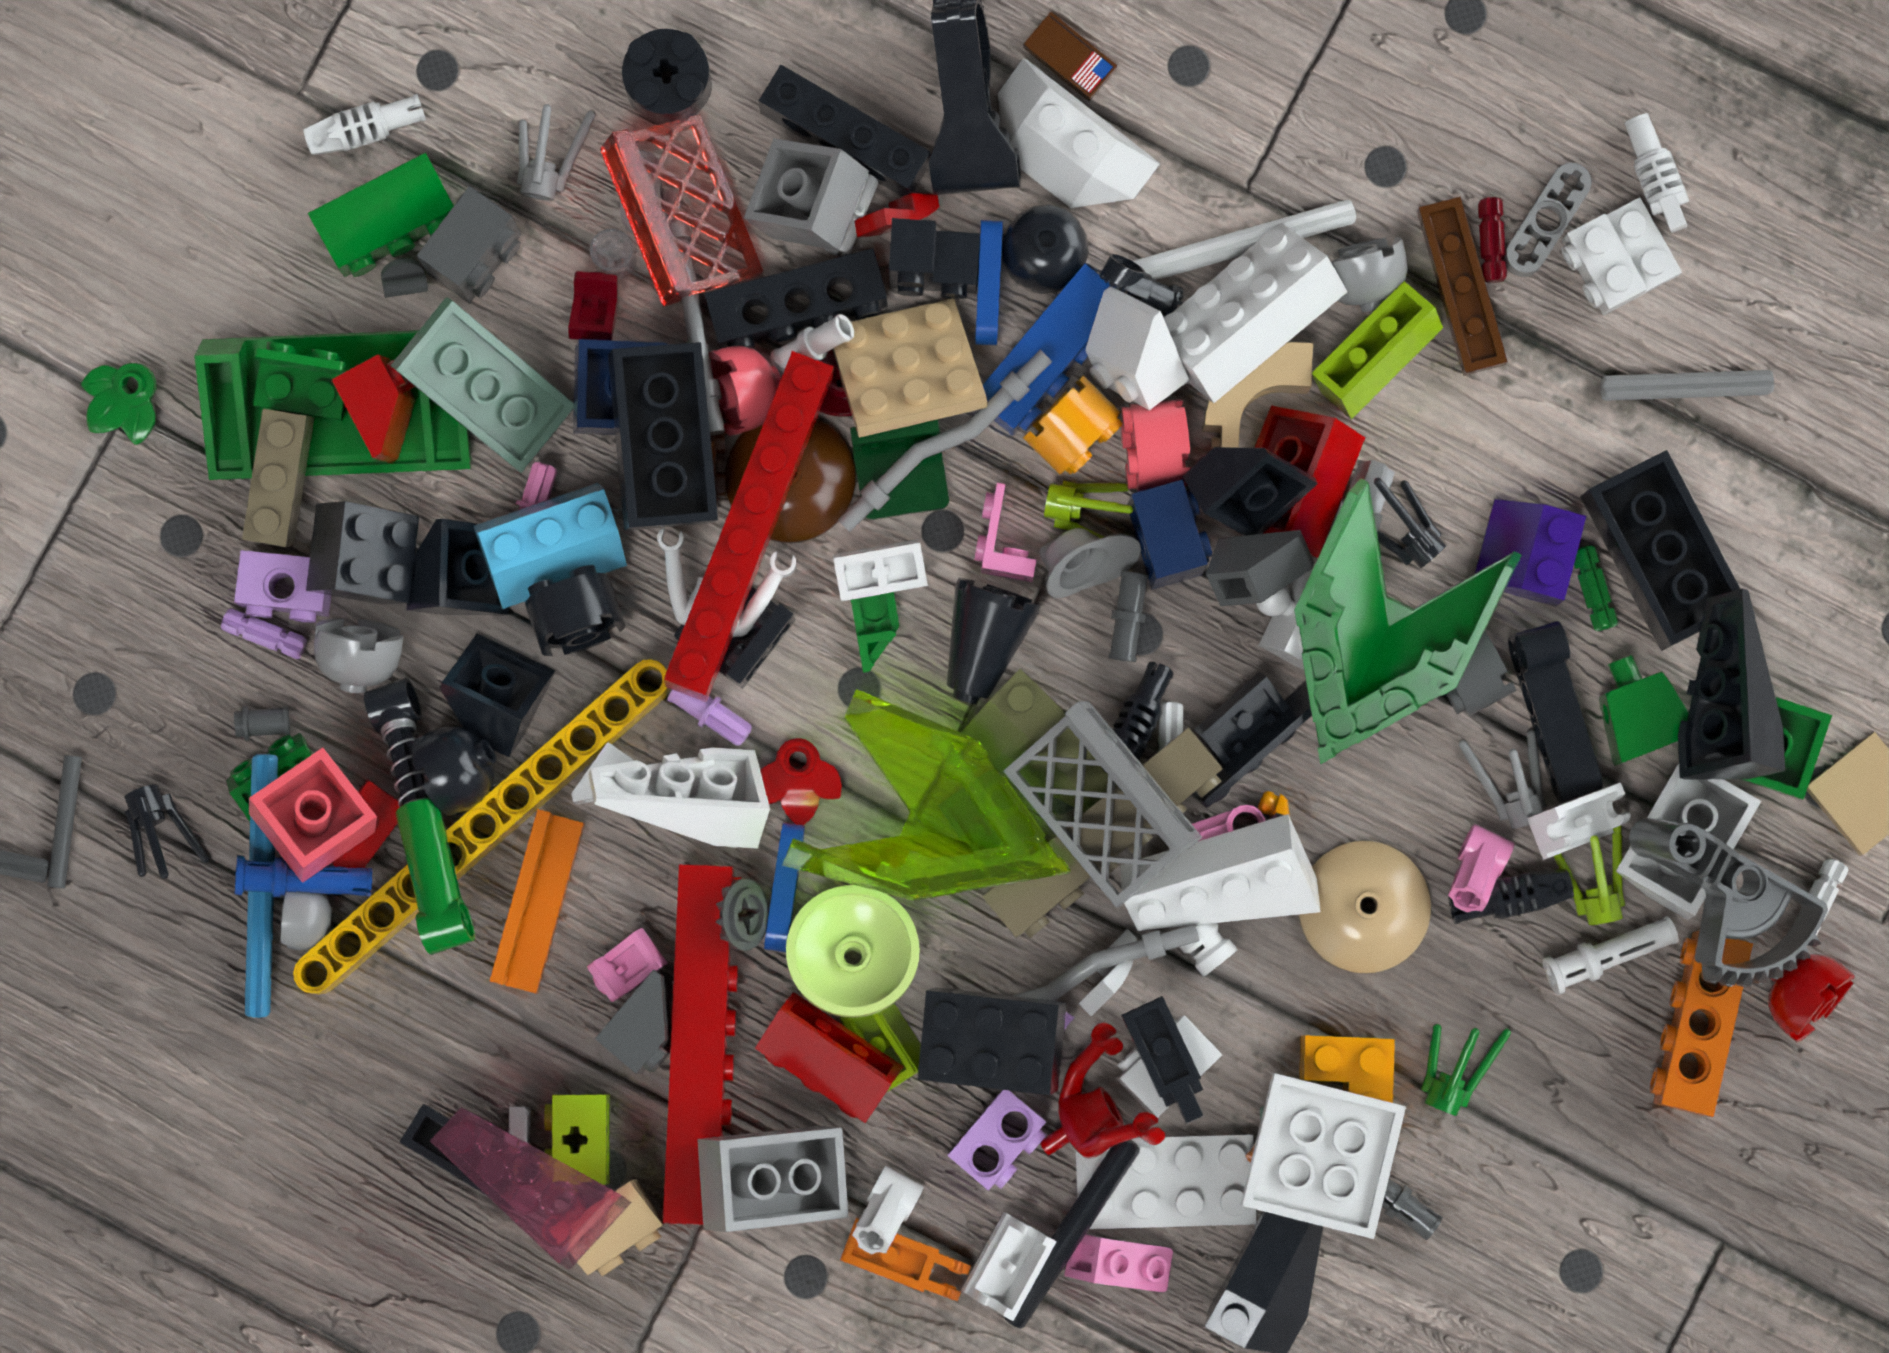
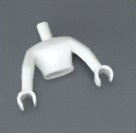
[657,527,796,637]

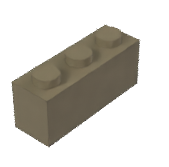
[242,409,315,547]

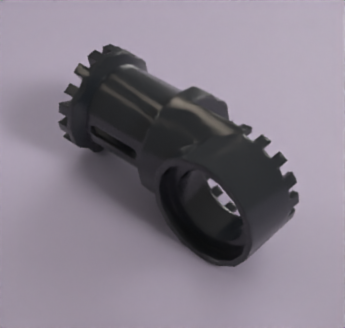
[1099,254,1184,318]

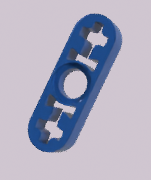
[975,220,1003,346]
[764,823,805,953]

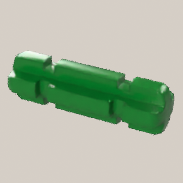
[1574,546,1619,631]

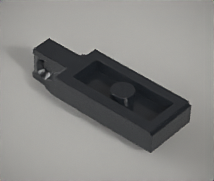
[1121,996,1204,1124]

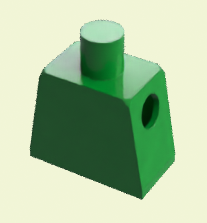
[1599,655,1689,766]

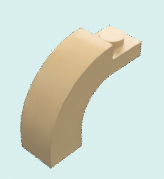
[1202,342,1313,450]

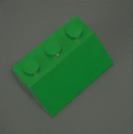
[308,152,454,277]

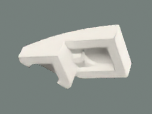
[1079,929,1137,1016]

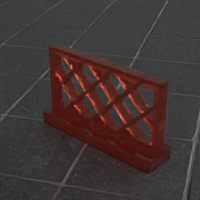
[600,114,764,307]

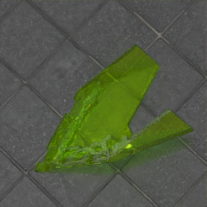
[782,689,1071,901]

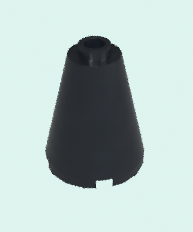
[946,578,1041,704]

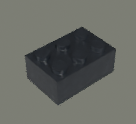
[917,987,1067,1095]

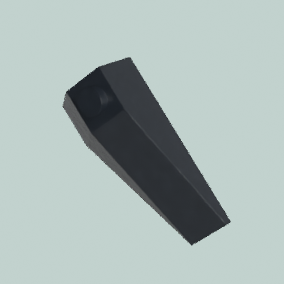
[1678,588,1785,780]
[1205,1211,1323,1353]

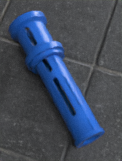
[234,855,373,897]

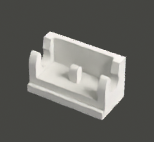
[833,539,928,601]
[1527,782,1631,860]
[961,1212,1056,1321]

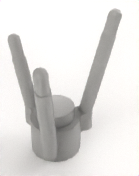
[517,104,595,201]
[1459,730,1546,829]

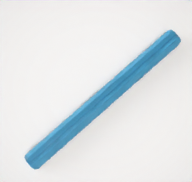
[245,754,278,1018]

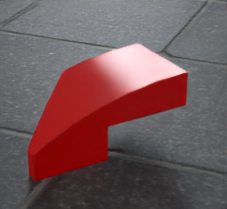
[854,193,940,237]

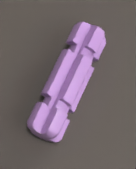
[221,609,307,659]

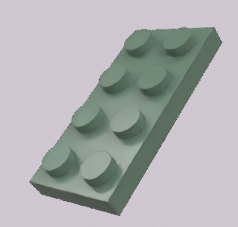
[390,297,574,473]

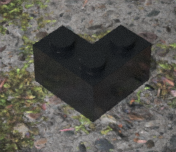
[889,218,980,299]

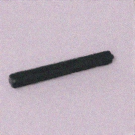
[1004,1140,1140,1329]

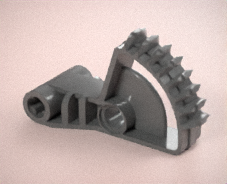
[1629,818,1828,987]

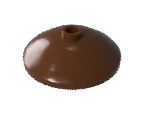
[725,419,855,543]

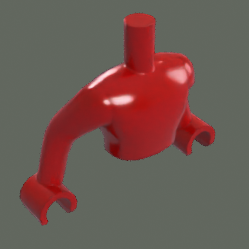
[1040,1023,1165,1159]

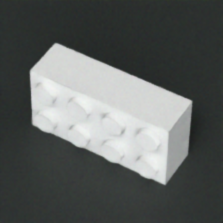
[1164,223,1348,403]

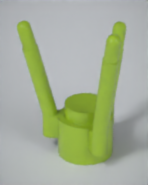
[1044,480,1133,539]
[1553,825,1626,926]

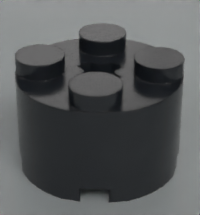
[622,29,712,127]
[525,565,625,656]

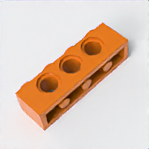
[1650,931,1754,1117]

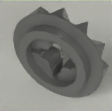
[715,879,769,951]

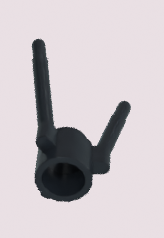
[1374,477,1446,569]
[124,784,210,879]

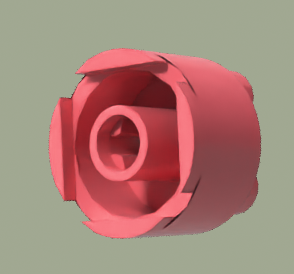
[1120,399,1191,491]

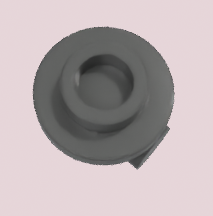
[381,258,428,298]

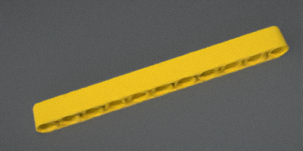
[293,659,671,995]

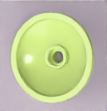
[786,885,920,1018]

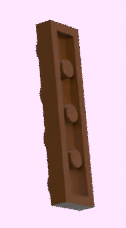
[1417,196,1508,376]

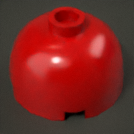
[1768,953,1855,1043]

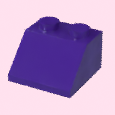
[1474,499,1587,607]

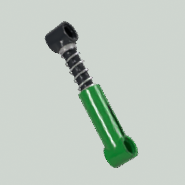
[364,678,475,955]

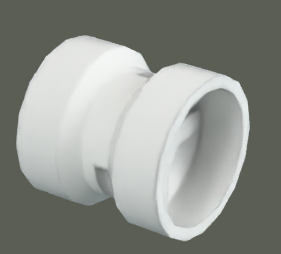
[1180,923,1238,977]

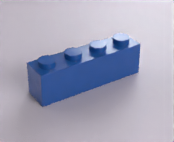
[983,264,1115,436]

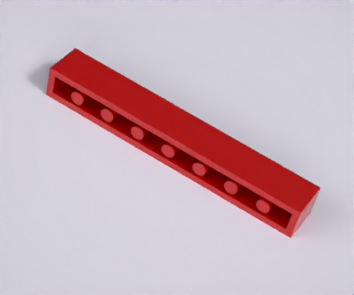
[663,351,834,702]
[663,864,742,1225]

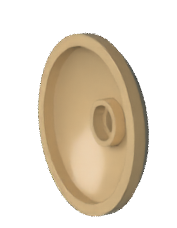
[1299,841,1431,973]

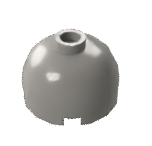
[1326,237,1408,312]
[314,618,403,693]

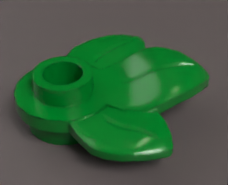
[81,363,157,445]

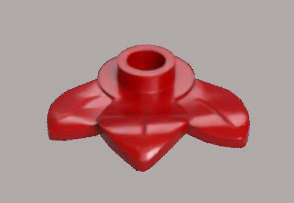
[760,738,842,826]

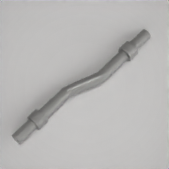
[661,189,725,436]
[838,349,1052,532]
[1013,924,1200,1001]

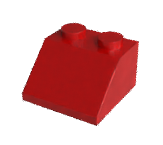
[331,354,416,463]

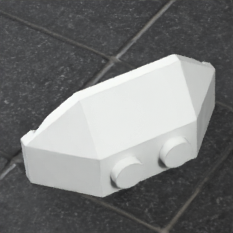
[998,58,1160,208]

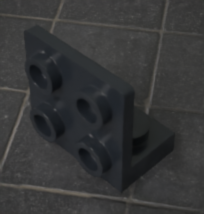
[674,587,796,689]

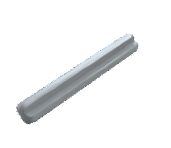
[1600,370,1774,401]

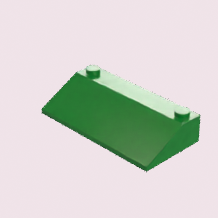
[194,330,471,480]

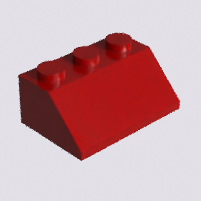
[1224,405,1366,558]

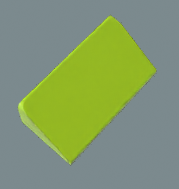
[840,1003,921,1092]

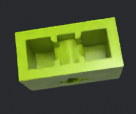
[544,1094,610,1185]

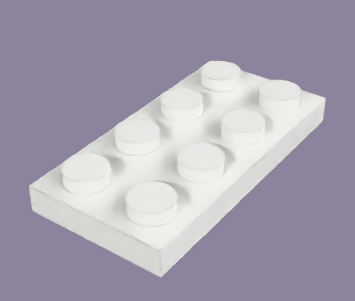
[1075,1134,1257,1229]

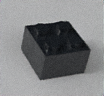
[306,501,419,605]

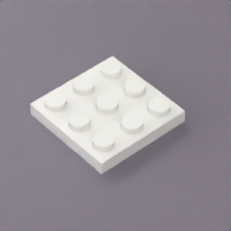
[1240,1073,1406,1239]

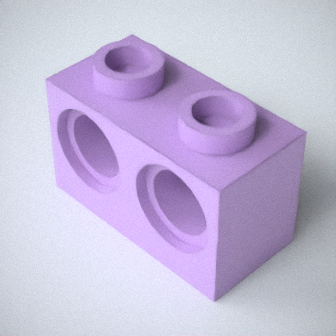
[947,1090,1047,1191]

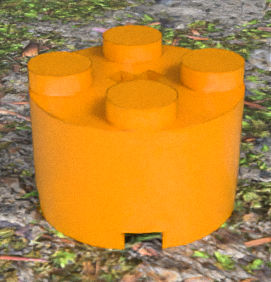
[1022,375,1123,475]

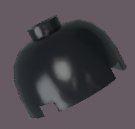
[1002,205,1089,294]
[411,726,496,816]

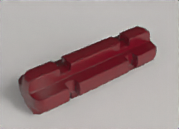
[1478,197,1507,283]

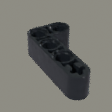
[1508,621,1603,802]

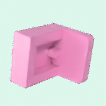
[587,928,668,1002]

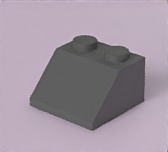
[595,969,671,1074]

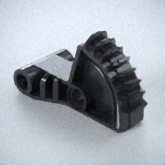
[929,0,1021,195]

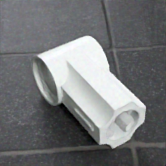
[852,1166,924,1254]

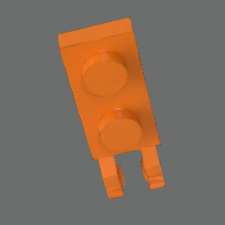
[840,1217,971,1301]

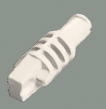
[303,94,426,155]
[1624,113,1689,233]

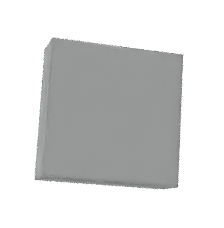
[508,1106,532,1152]

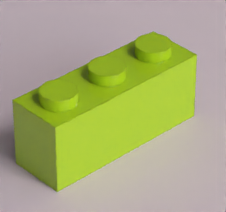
[1311,281,1443,420]

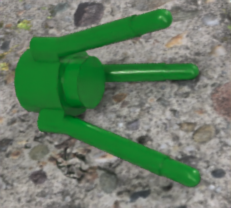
[1421,1024,1511,1116]

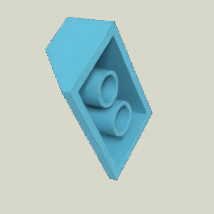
[473,483,627,609]

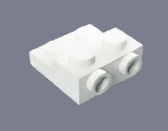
[1561,197,1682,316]

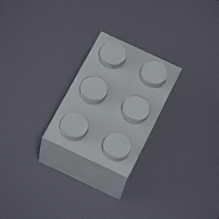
[697,1126,849,1232]

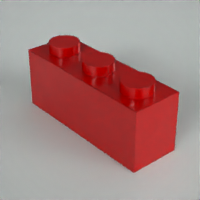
[755,992,904,1123]

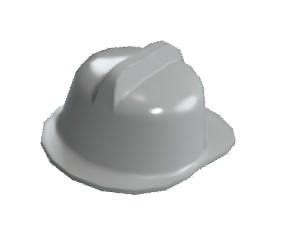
[1040,528,1141,598]

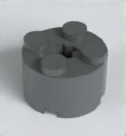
[1446,631,1516,717]

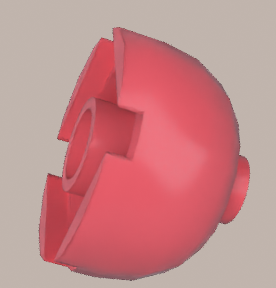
[708,346,781,436]

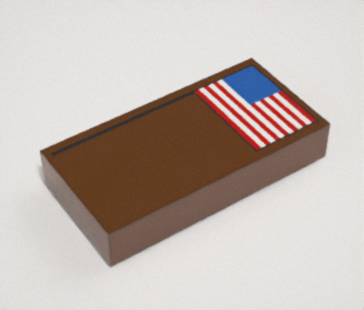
[1023,12,1117,102]

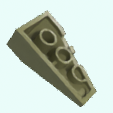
[958,669,1117,813]

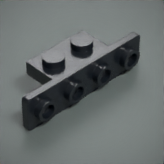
[1191,672,1312,808]

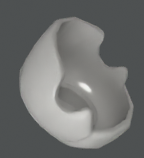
[281,892,332,951]

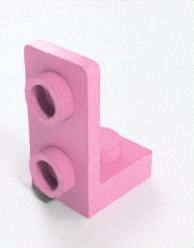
[974,482,1037,582]
[1064,1234,1173,1292]

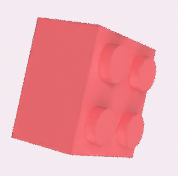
[249,747,377,883]

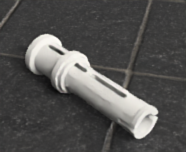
[1542,916,1679,995]

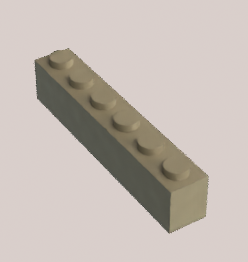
[982,727,1223,938]

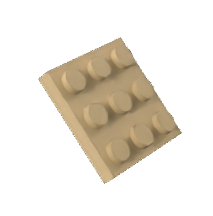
[832,298,987,438]

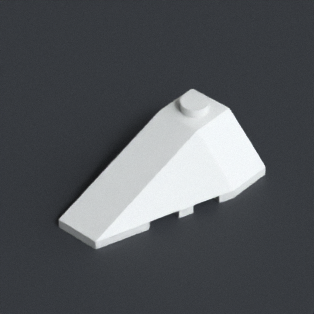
[588,747,770,848]

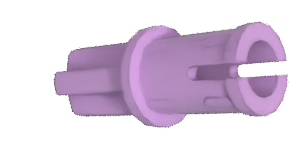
[667,690,752,746]

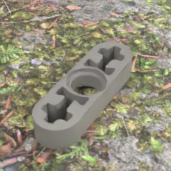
[1504,163,1592,277]

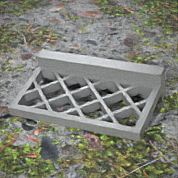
[1004,701,1202,908]

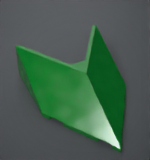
[1294,479,1522,765]

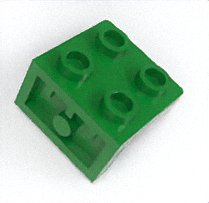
[253,342,350,421]

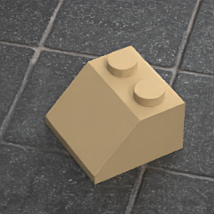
[554,1179,666,1277]

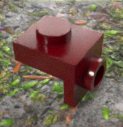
[568,271,619,341]

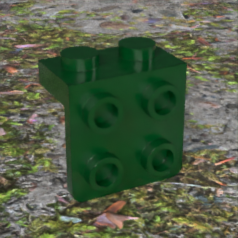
[850,419,949,520]

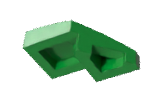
[851,592,900,673]

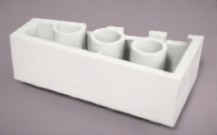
[1120,814,1321,931]

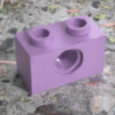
[234,550,331,623]

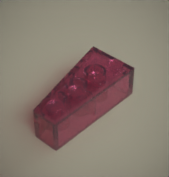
[430,1107,632,1270]

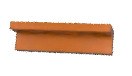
[489,809,585,994]

